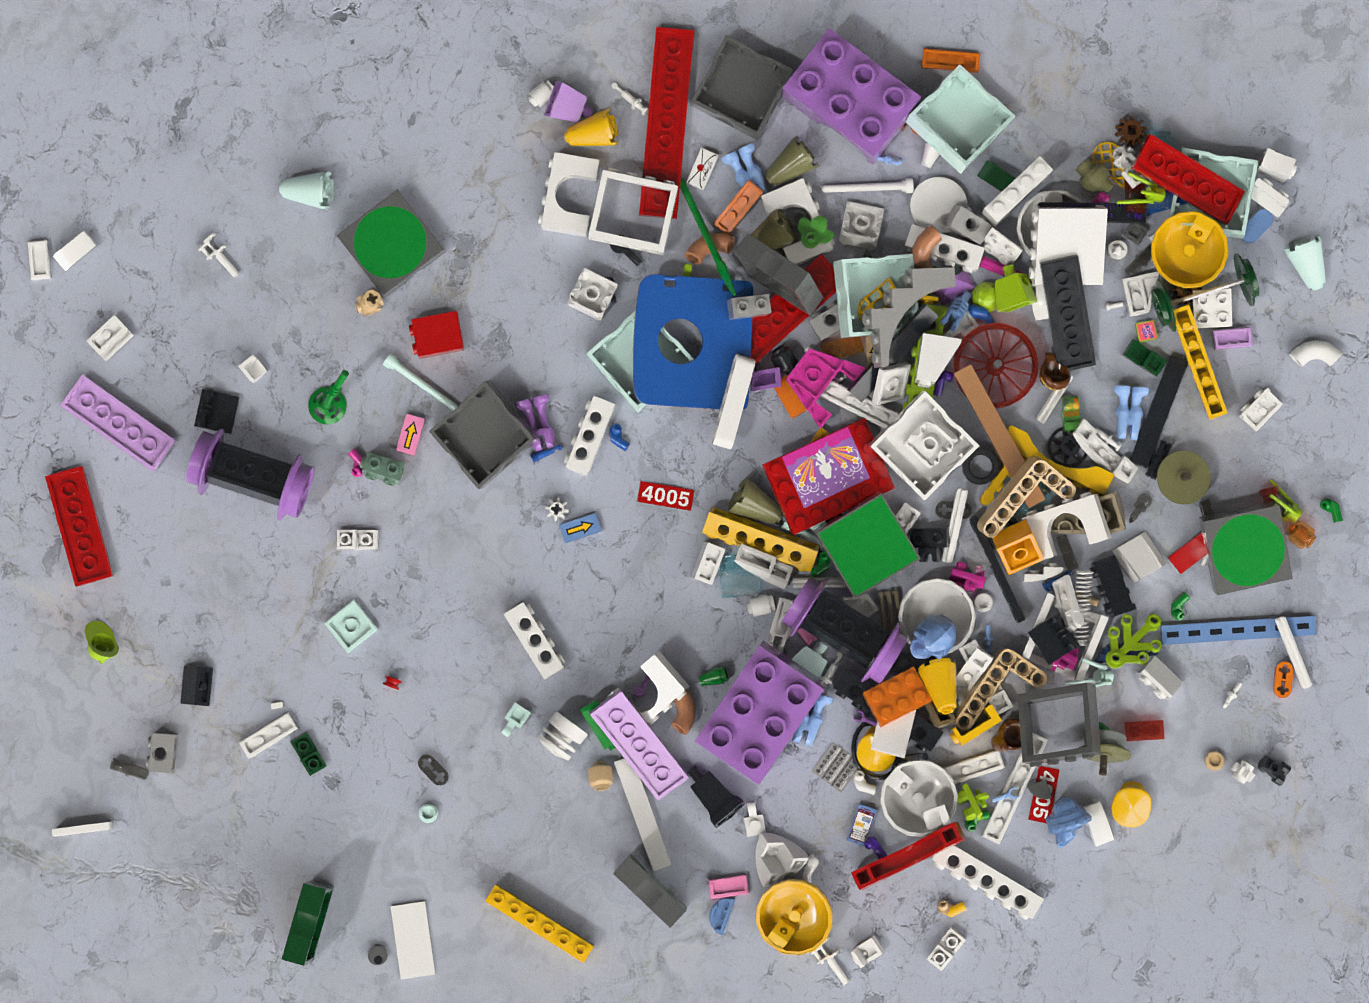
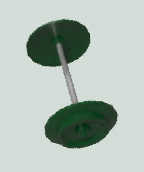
[1151,253,1260,332]

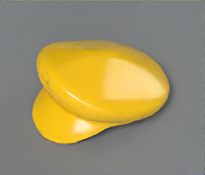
[857,726,896,772]
[1111,781,1152,828]

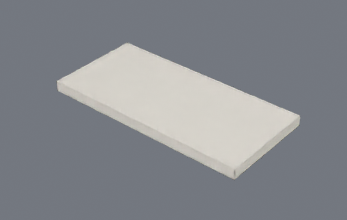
[871,679,916,758]
[391,901,435,979]

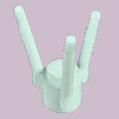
[1065,658,1114,687]

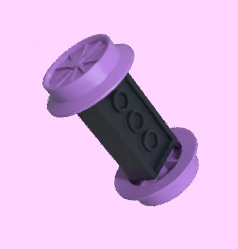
[186,429,314,521]
[781,576,908,684]

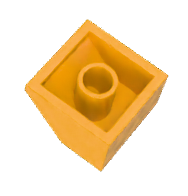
[992,519,1044,575]

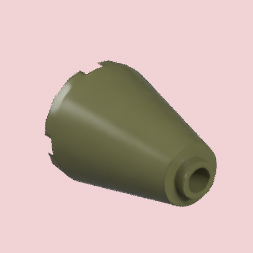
[765,135,819,186]
[750,209,798,250]
[728,477,783,524]

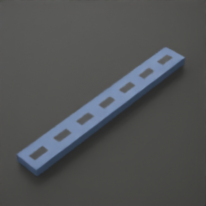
[1160,616,1316,645]

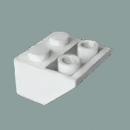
[1137,656,1183,699]

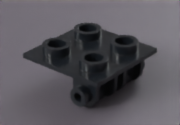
[194,389,240,434]
[1028,613,1079,665]

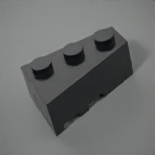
[1089,555,1137,618]

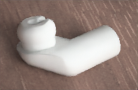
[853,770,877,795]

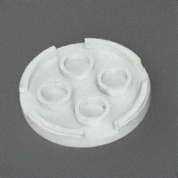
[910,177,967,234]

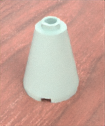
[279,171,334,210]
[1284,235,1326,290]

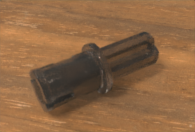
[1125,244,1152,277]
[110,758,149,780]

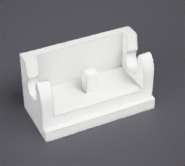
[690,542,725,585]

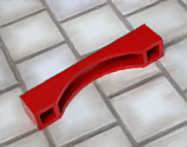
[851,822,967,890]

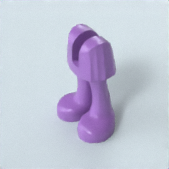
[514,394,555,452]

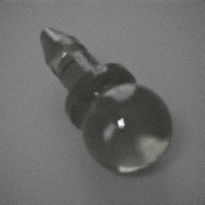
[1129,493,1152,523]

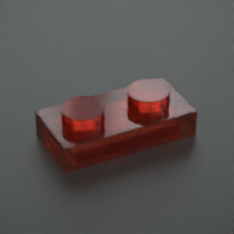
[1124,720,1165,741]

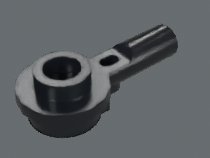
[610,234,642,267]

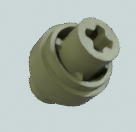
[1075,158,1114,194]

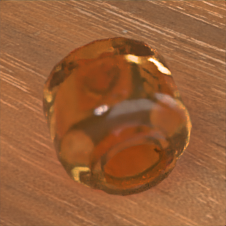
[1287,521,1317,549]

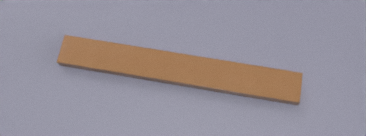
[954,364,1045,508]

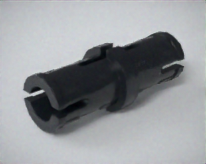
[1145,440,1172,480]

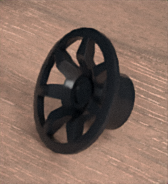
[1047,427,1088,468]

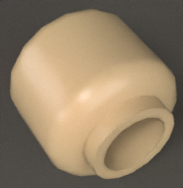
[587,761,614,791]

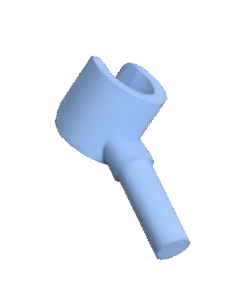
[992,787,1020,802]

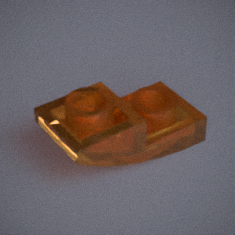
[820,337,865,359]

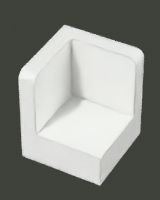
[238,355,268,383]
[921,804,951,830]

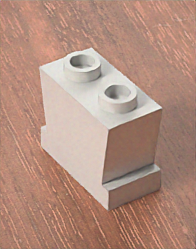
[1256,148,1297,183]

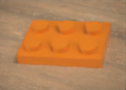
[863,667,932,728]

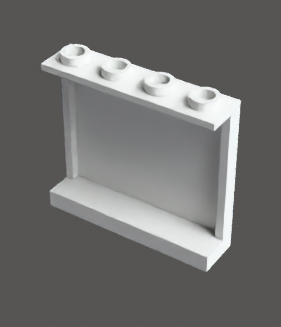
[1028,205,1108,285]

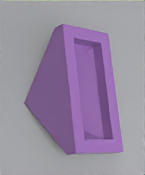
[934,271,975,305]
[750,367,781,391]

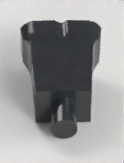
[687,765,746,828]

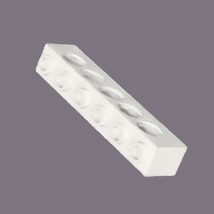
[931,846,1044,920]

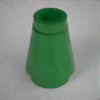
[699,666,729,686]

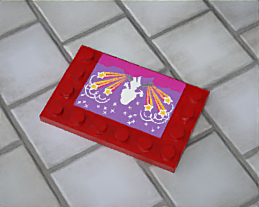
[762,418,895,535]

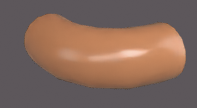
[912,225,942,269]
[685,233,735,265]
[671,689,696,735]

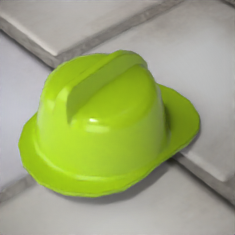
[84,621,119,664]

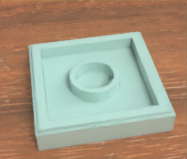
[324,599,378,653]

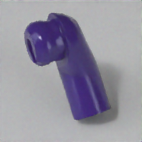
[933,370,954,396]
[864,836,887,859]

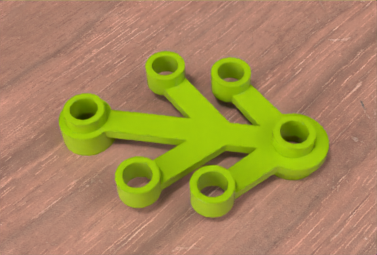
[1105,614,1162,669]

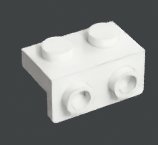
[1251,178,1290,218]
[1239,388,1283,432]

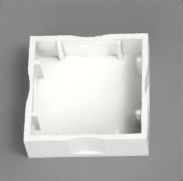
[868,390,979,500]

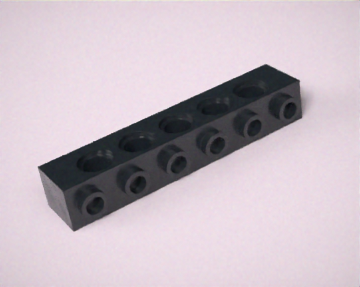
[833,669,944,752]

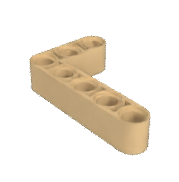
[977,456,1076,537]
[953,647,1047,730]

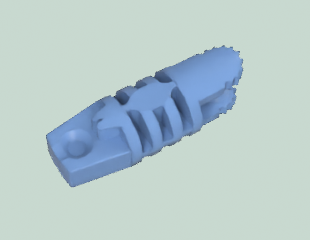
[940,290,972,332]

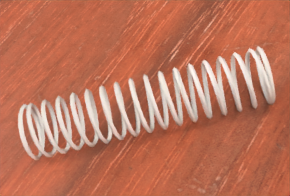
[1073,570,1094,646]

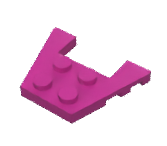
[786,348,865,428]

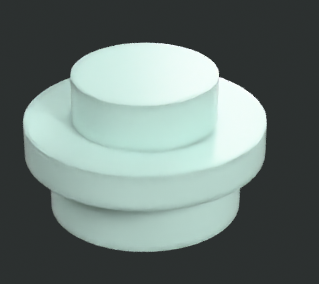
[419,804,438,823]

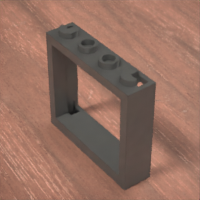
[1017,683,1101,767]

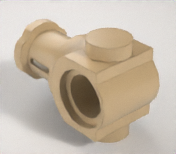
[354,290,384,317]

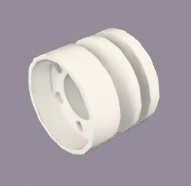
[537,711,588,761]

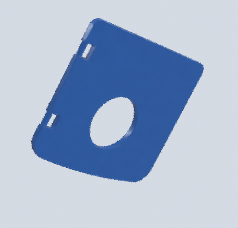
[633,274,754,410]

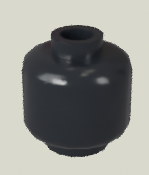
[770,345,799,374]

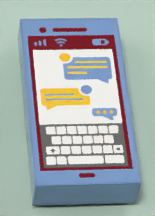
[847,804,877,847]

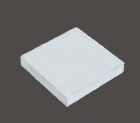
[872,362,911,406]

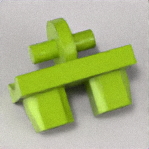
[957,783,989,821]

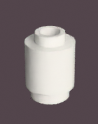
[528,80,553,108]
[746,594,776,617]

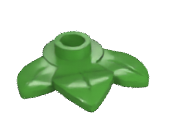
[798,216,835,249]

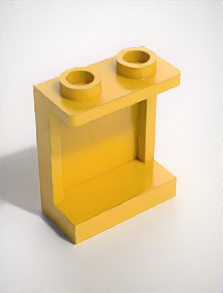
[949,704,1002,746]

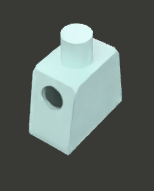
[792,641,828,678]

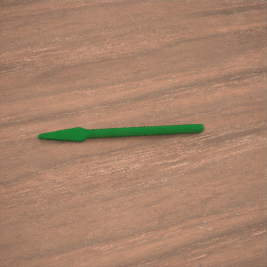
[680,178,736,296]

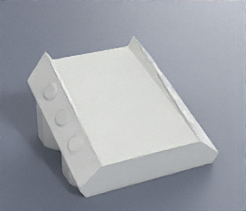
[839,201,884,251]
[567,268,618,321]
[903,414,959,469]
[1113,532,1166,583]

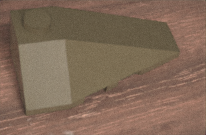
[1051,491,1126,535]

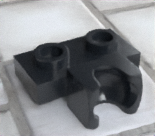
[910,528,949,562]

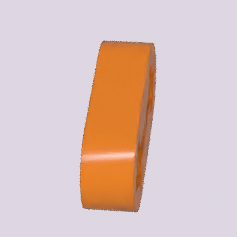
[1273,662,1293,698]

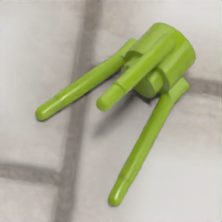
[1117,172,1165,204]
[1269,479,1303,523]

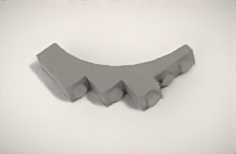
[862,267,956,368]

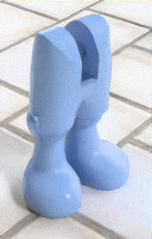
[721,143,768,196]
[1114,385,1150,440]
[792,694,833,746]

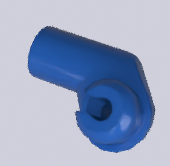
[969,304,995,326]
[609,423,630,451]

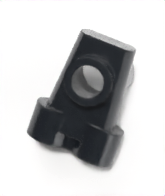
[1258,755,1291,786]

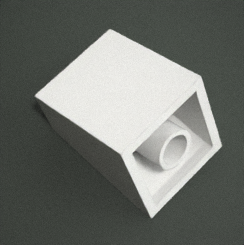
[914,333,962,388]

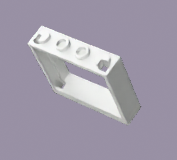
[588,168,678,255]

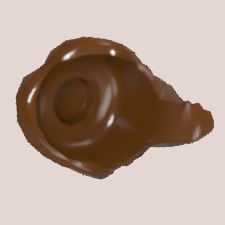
[1039,352,1071,390]
[991,719,1021,752]

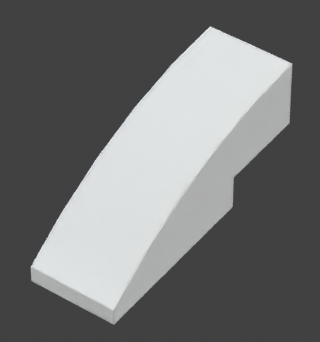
[734,544,793,589]

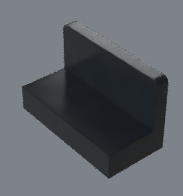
[180,666,213,706]

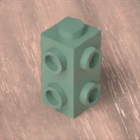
[360,452,405,486]

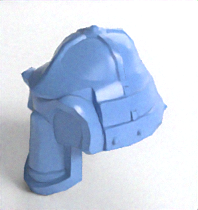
[910,614,957,659]
[1045,797,1092,848]

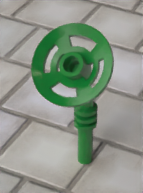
[308,370,349,425]

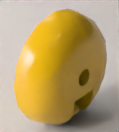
[1151,211,1228,288]
[756,878,833,955]

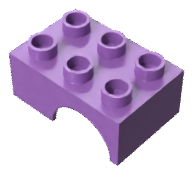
[782,28,921,165]
[695,640,827,785]

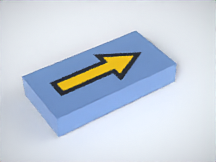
[559,513,602,543]

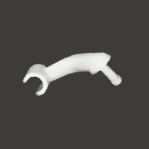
[803,854,819,899]

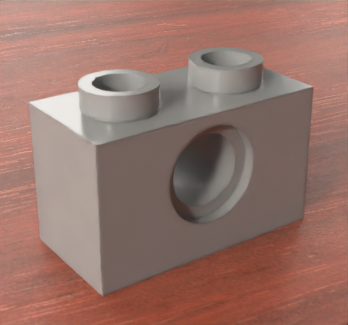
[943,204,992,245]
[727,294,771,320]
[809,301,840,342]
[146,733,178,773]

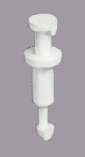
[612,83,649,116]
[1087,421,1123,452]
[820,652,843,694]

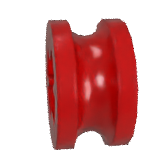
[383,675,402,690]

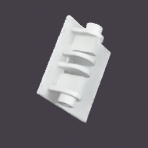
[979,227,1023,265]
[1193,288,1232,328]

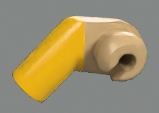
[937,900,967,917]

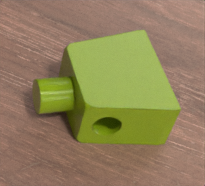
[995,265,1037,313]

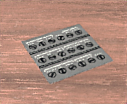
[812,742,861,793]

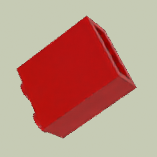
[409,311,464,359]

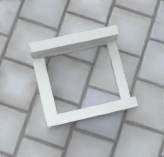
[1022,593,1108,682]

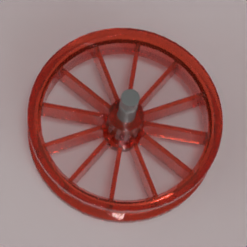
[953,323,1039,408]

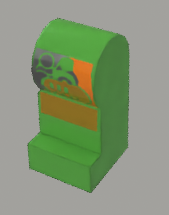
[1061,395,1081,432]

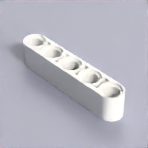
[712,354,755,449]

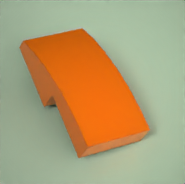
[774,374,807,419]

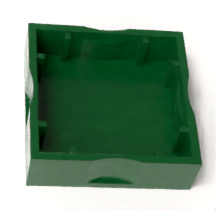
[281,880,334,966]

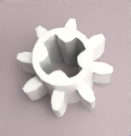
[1112,145,1136,170]
[545,498,569,522]
[1231,760,1255,784]

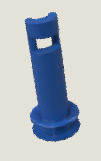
[530,445,562,465]
[1042,570,1073,593]

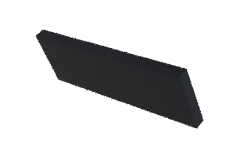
[1039,254,1096,371]

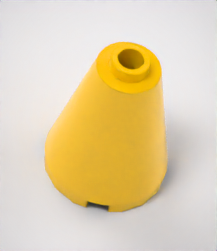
[564,108,619,146]
[918,658,957,714]

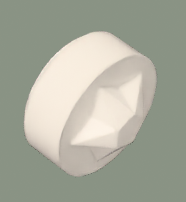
[1108,240,1128,260]

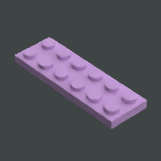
[60,374,176,472]
[589,689,689,800]

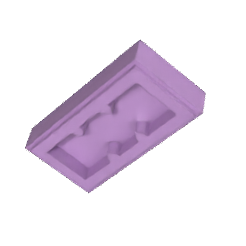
[1212,327,1253,350]

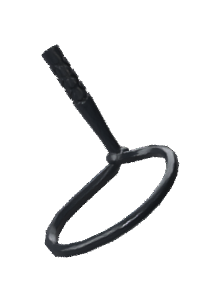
[851,722,928,780]

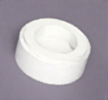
[973,593,993,612]

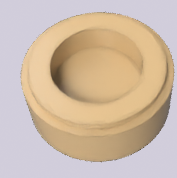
[1204,751,1225,770]

